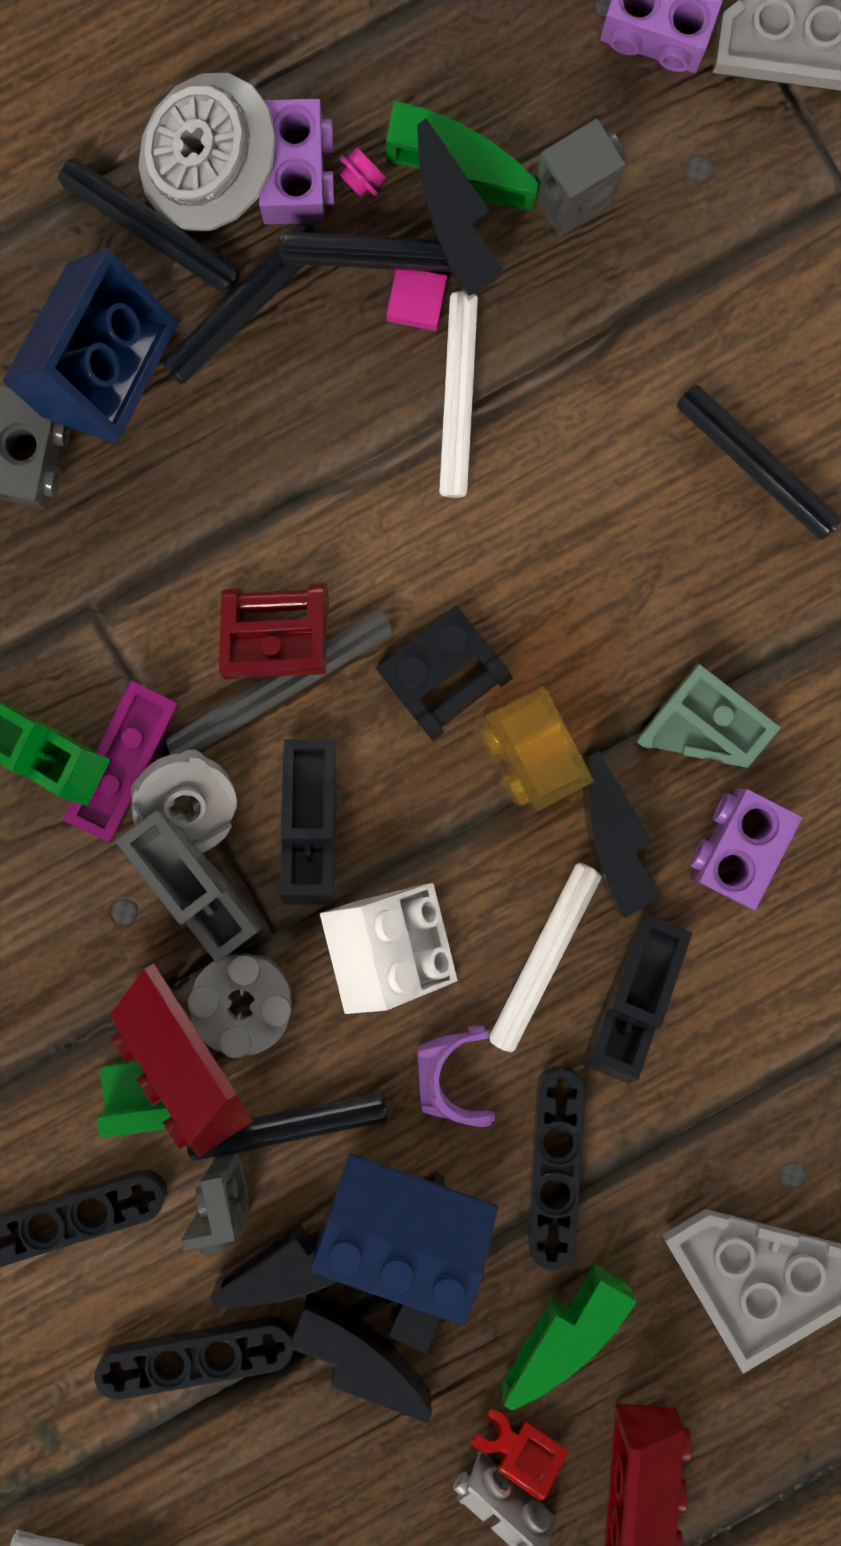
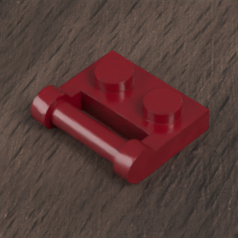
[219,583,329,679]

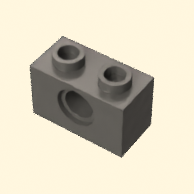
[536,118,626,236]
[0,386,71,510]

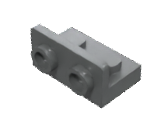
[181,1152,251,1254]

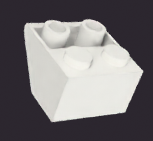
[320,883,458,1014]

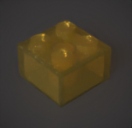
[478,686,594,812]

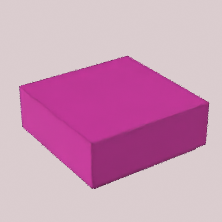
[386,270,447,331]

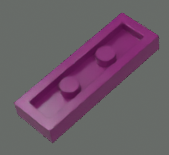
[63,680,180,843]

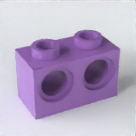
[600,0,723,73]
[259,99,334,224]
[689,788,803,910]

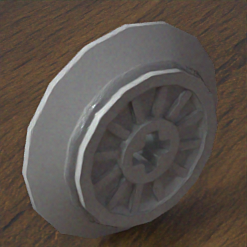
[138,73,276,231]

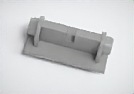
[453,1452,556,1546]

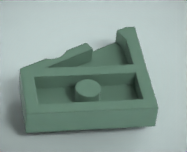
[636,663,781,768]

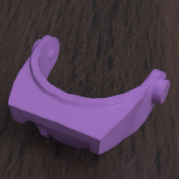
[417,1025,495,1127]

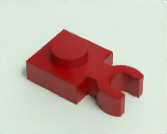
[470,1409,569,1501]

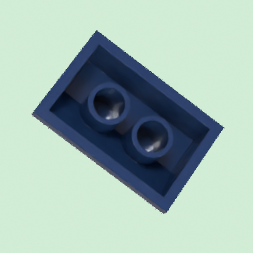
[3,248,179,443]
[311,1153,498,1326]

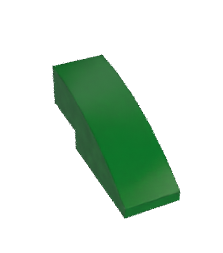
[386,100,539,212]
[0,701,110,806]
[500,1264,637,1411]

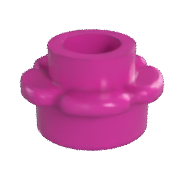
[339,147,386,197]

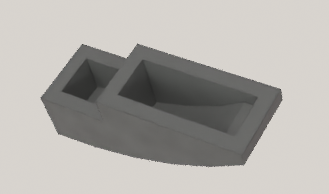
[116,809,263,963]

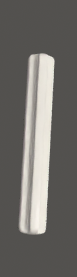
[439,291,478,498]
[490,863,601,1052]

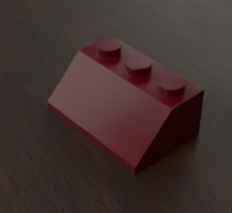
[110,963,253,1157]
[604,1403,692,1546]

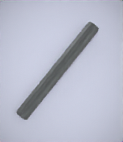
[165,611,393,755]

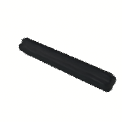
[58,158,240,294]
[163,223,318,384]
[279,231,451,272]
[677,384,841,539]
[186,1093,388,1161]

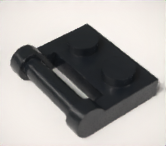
[376,605,513,742]

